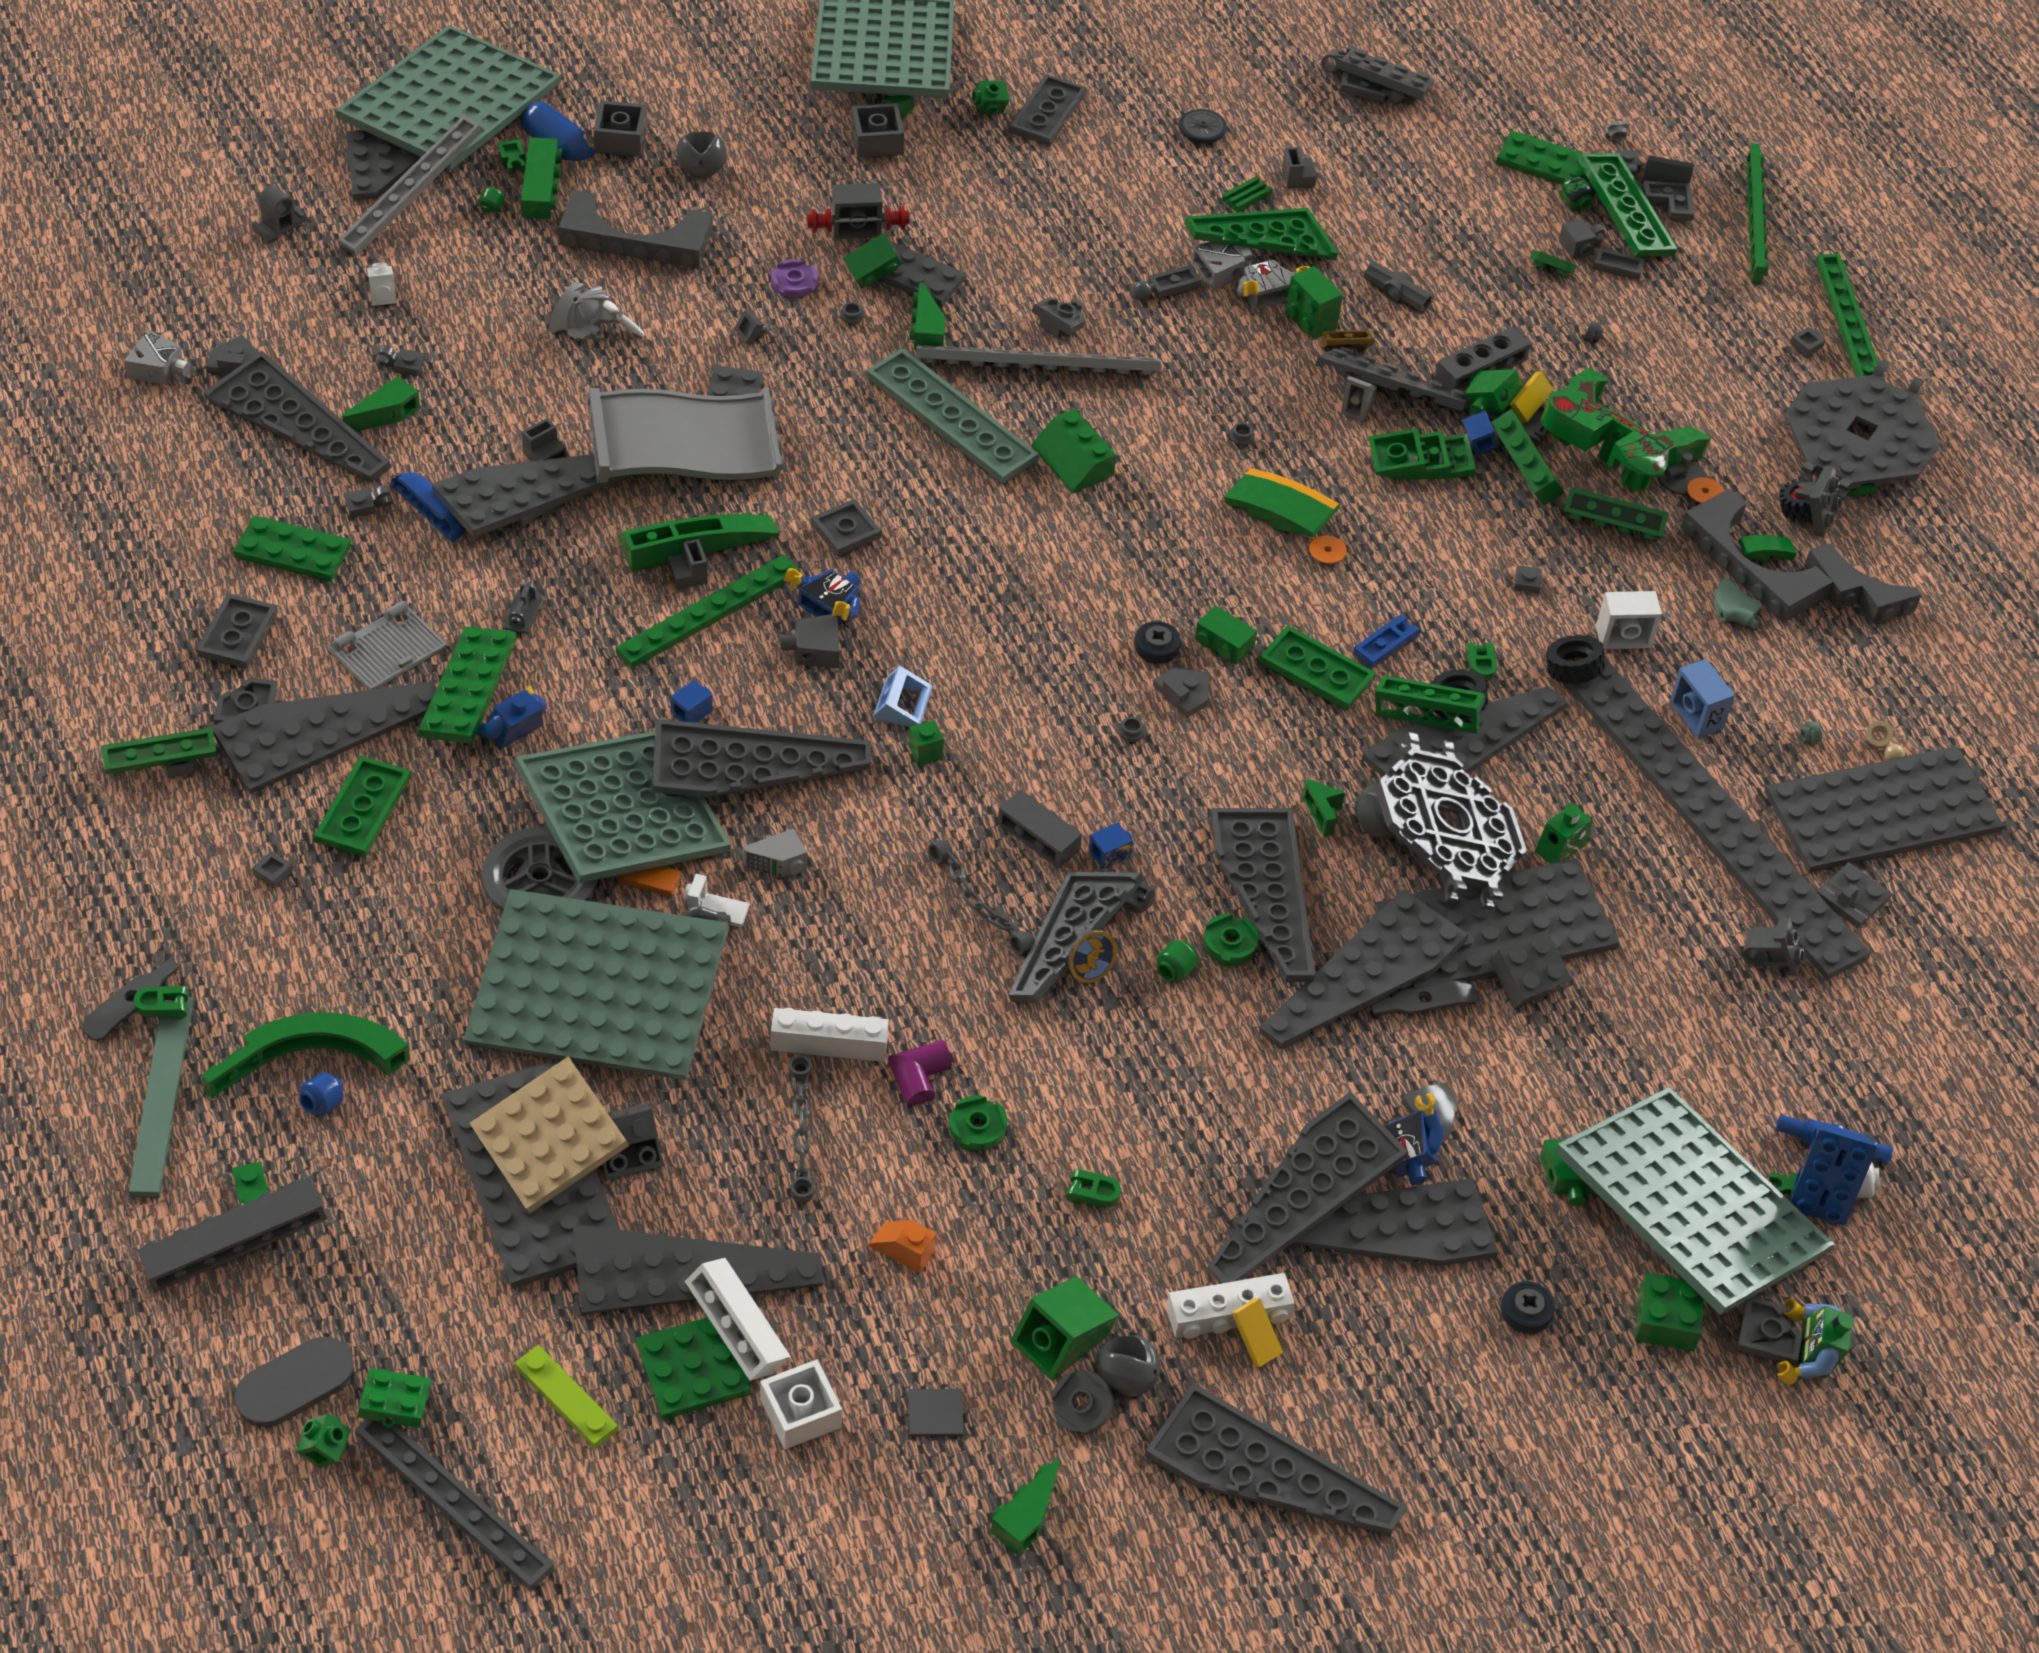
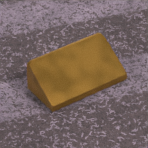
[1322,330,1375,348]

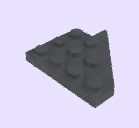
[346,130,421,200]

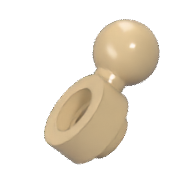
[1865,720,1905,760]

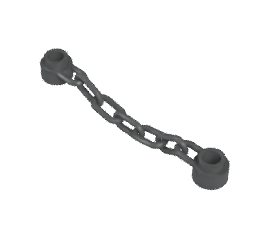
[928,840,1034,956]
[789,1055,814,1203]

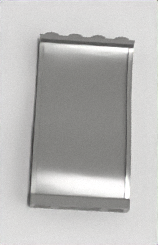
[587,387,785,483]

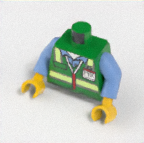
[1777,1298,1854,1385]

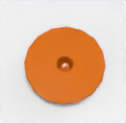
[1687,477,1724,503]
[1309,535,1347,564]

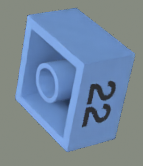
[1669,659,1735,738]

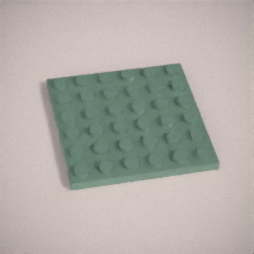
[514,731,732,883]

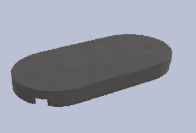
[235,1337,354,1427]

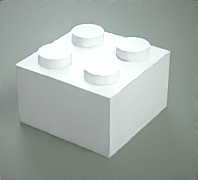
[1596,591,1662,649]
[760,1359,842,1450]

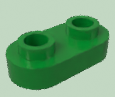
[1530,250,1577,277]

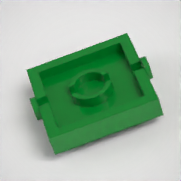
[357,1368,431,1428]

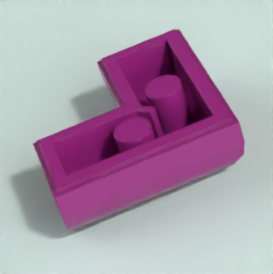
[888,1040,952,1107]

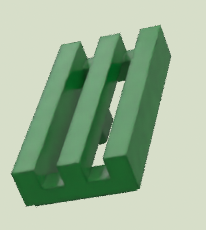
[1222,176,1273,213]

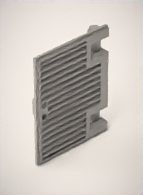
[328,601,449,690]

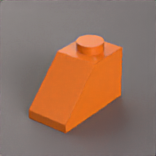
[869,1220,937,1273]

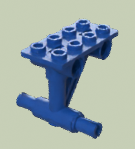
[1775,1113,1893,1225]

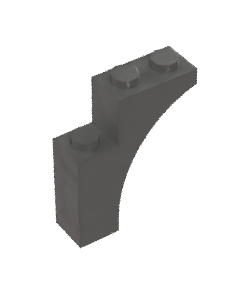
[1804,543,1922,623]

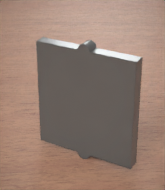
[906,1389,966,1437]

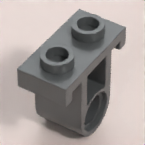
[252,185,306,242]
[1742,918,1805,975]

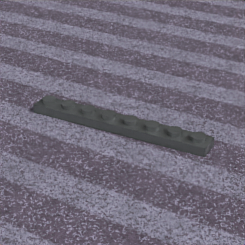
[355,1418,554,1592]

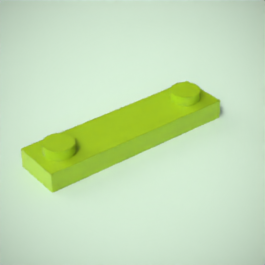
[515,1345,618,1449]

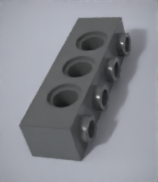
[1435,326,1531,391]

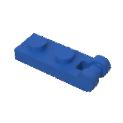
[1353,615,1421,669]

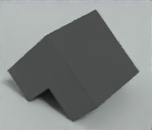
[1282,147,1317,188]
[521,418,567,461]
[668,539,708,590]

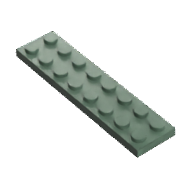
[866,348,1039,484]

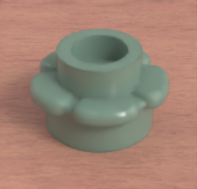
[1800,721,1822,746]

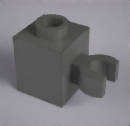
[1559,219,1605,259]

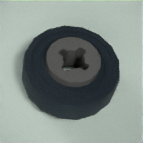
[1134,621,1181,664]
[1501,1281,1555,1334]

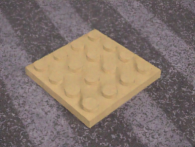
[470,1056,630,1214]

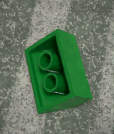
[1031,408,1116,493]

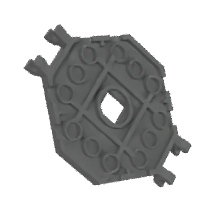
[1783,360,1940,501]
[1374,732,1527,910]

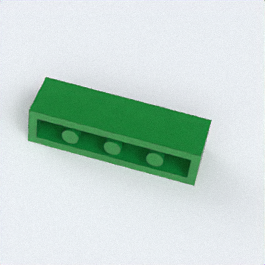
[521,137,562,219]
[1491,409,1565,506]

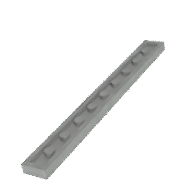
[916,345,1161,375]

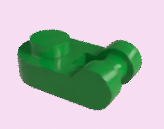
[1465,643,1497,681]
[134,986,189,1019]
[1065,1169,1121,1208]

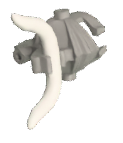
[549,281,645,340]

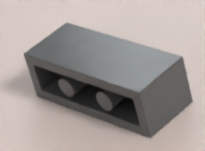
[997,789,1082,869]

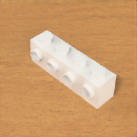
[771,1008,889,1062]
[685,1258,791,1381]
[1166,1273,1295,1339]

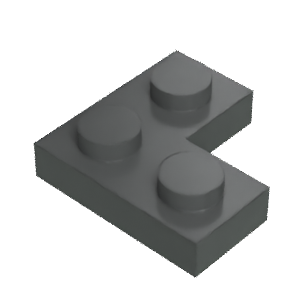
[1642,180,1694,221]

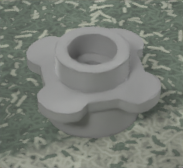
[1605,121,1630,141]

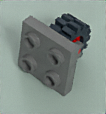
[1779,466,1842,537]

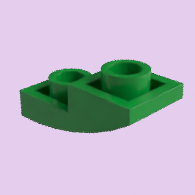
[1738,534,1797,562]

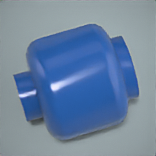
[299,1072,344,1116]

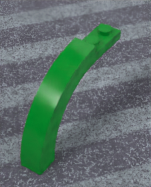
[202,1012,410,1099]

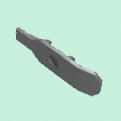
[83,958,180,1040]
[1370,980,1479,1015]

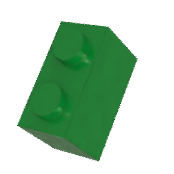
[843,233,902,289]
[1195,605,1257,665]

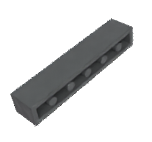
[137,1177,327,1292]

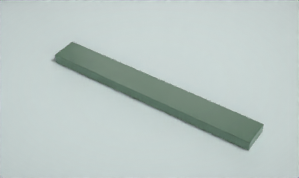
[129,997,194,1198]

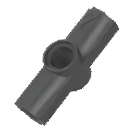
[1364,261,1434,313]

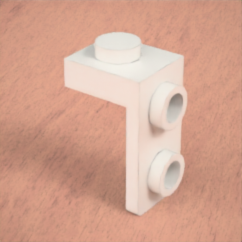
[367,263,397,306]
[684,874,749,927]

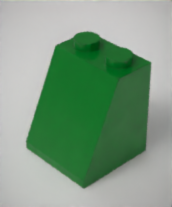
[1010,1276,1119,1381]

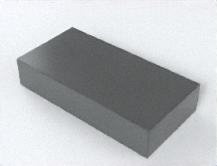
[1593,248,1645,280]

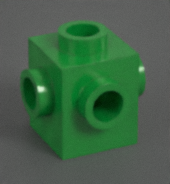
[972,79,1010,114]
[296,1414,351,1468]

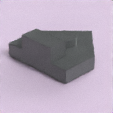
[1032,297,1085,337]
[206,335,259,375]
[1153,668,1210,718]

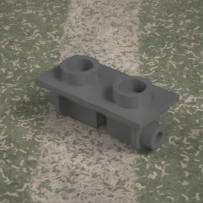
[503,581,543,634]

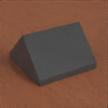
[1642,155,1694,184]

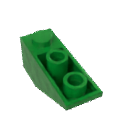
[910,282,945,350]
[342,376,420,432]
[991,1458,1060,1557]

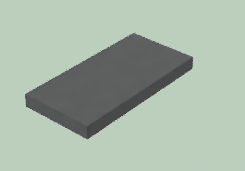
[1008,74,1087,146]

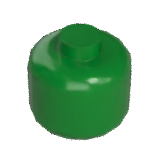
[478,187,505,213]

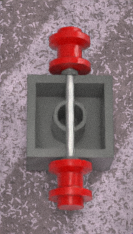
[806,183,910,239]

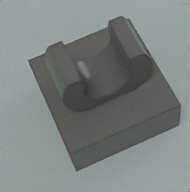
[734,309,768,344]

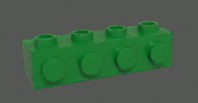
[1564,487,1669,541]

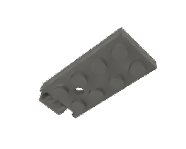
[1321,47,1435,100]

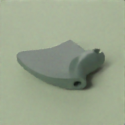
[1714,578,1762,629]

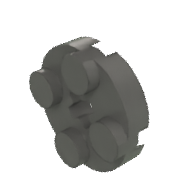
[1052,1371,1115,1434]

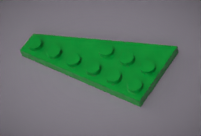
[1184,208,1339,261]

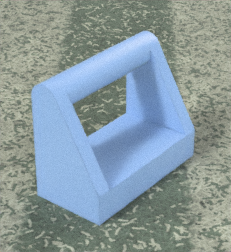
[873,665,932,727]

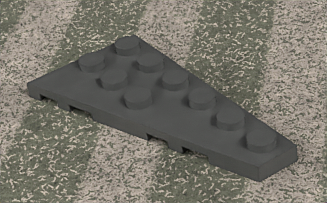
[1315,346,1469,411]
[1008,872,1144,1003]

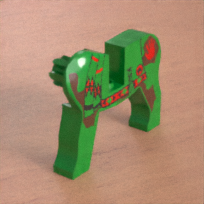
[1541,368,1712,492]

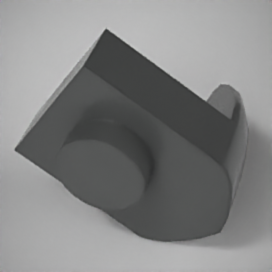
[1123,882,1156,913]

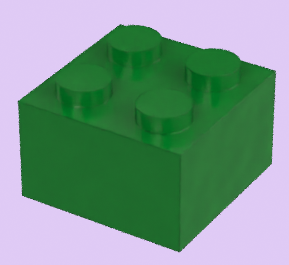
[1286,266,1343,339]
[1635,1272,1704,1352]

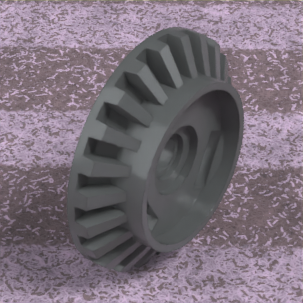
[482,827,597,911]

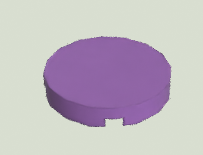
[771,259,818,298]

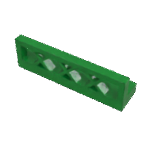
[1375,675,1485,734]
[101,727,217,774]

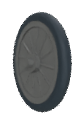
[1179,109,1227,143]

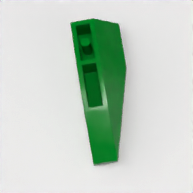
[616,514,779,572]

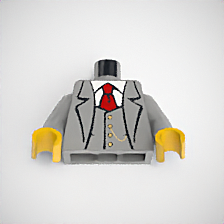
[1237,257,1310,310]

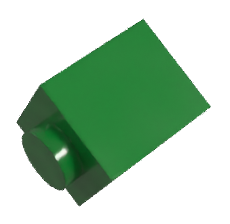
[908,720,944,766]

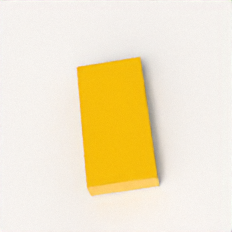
[1510,371,1554,422]
[1231,1298,1284,1367]

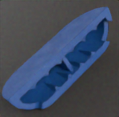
[521,100,595,161]
[391,472,466,543]

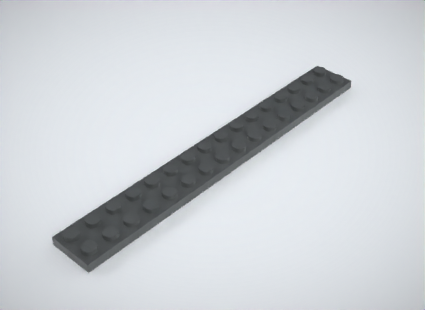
[1564,660,1871,980]

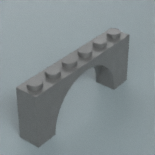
[559,190,713,268]
[1681,488,1833,622]

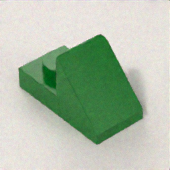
[1302,779,1345,837]

